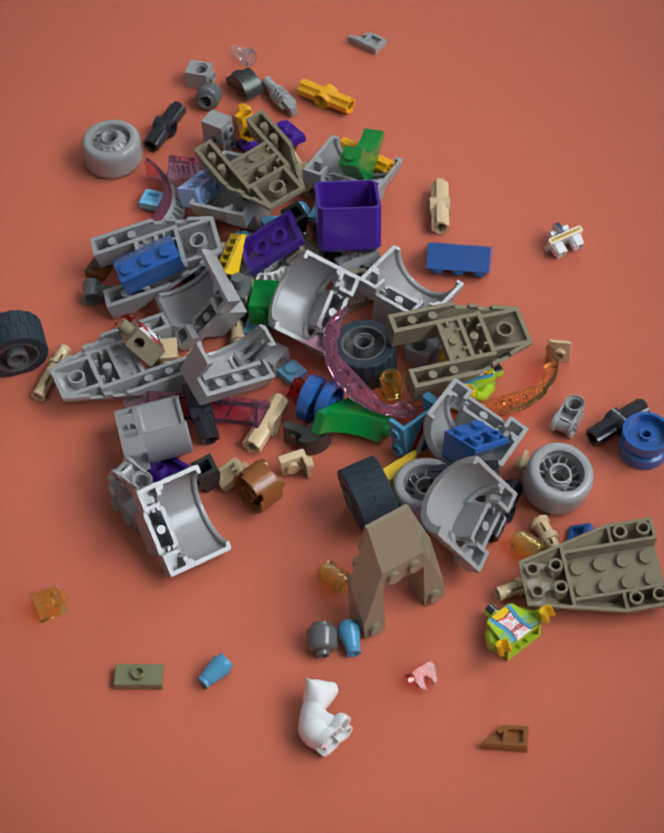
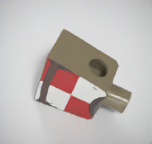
[116,318,166,367]

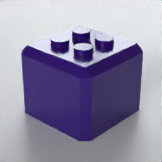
[314,180,381,253]

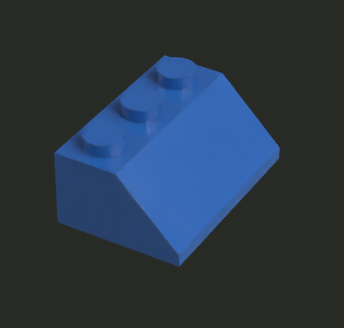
[113,234,186,295]
[426,242,493,277]

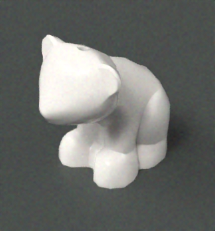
[298,678,353,757]

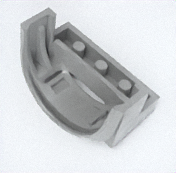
[179,324,276,405]

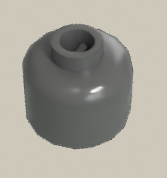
[195,82,223,111]
[306,621,338,658]

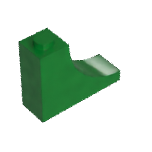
[339,128,385,180]
[248,280,280,325]
[312,397,393,442]

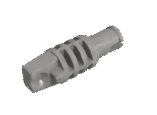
[261,76,298,117]

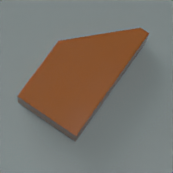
[481,725,529,752]

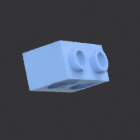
[177,170,225,207]

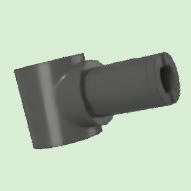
[82,278,117,306]

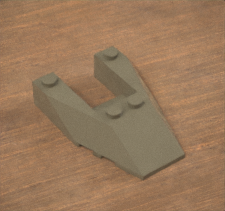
[194,109,306,211]
[385,302,533,402]
[347,504,444,639]

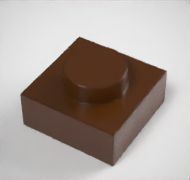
[85,257,113,282]

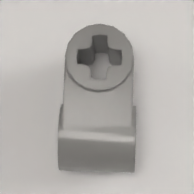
[550,395,585,438]
[109,456,152,493]

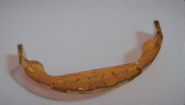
[436,345,559,416]

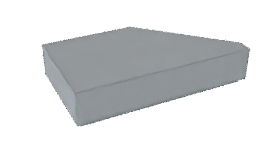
[347,32,387,55]

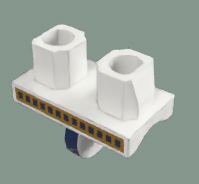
[544,222,584,259]

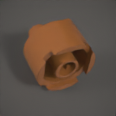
[233,459,285,514]

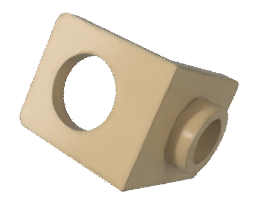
[548,339,571,363]

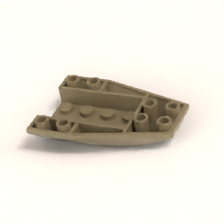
[518,517,664,614]

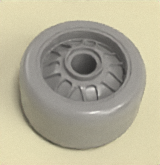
[82,120,143,179]
[522,442,594,515]
[392,458,447,529]

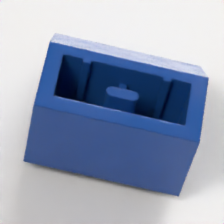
[442,420,509,462]

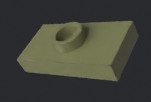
[114,664,165,689]

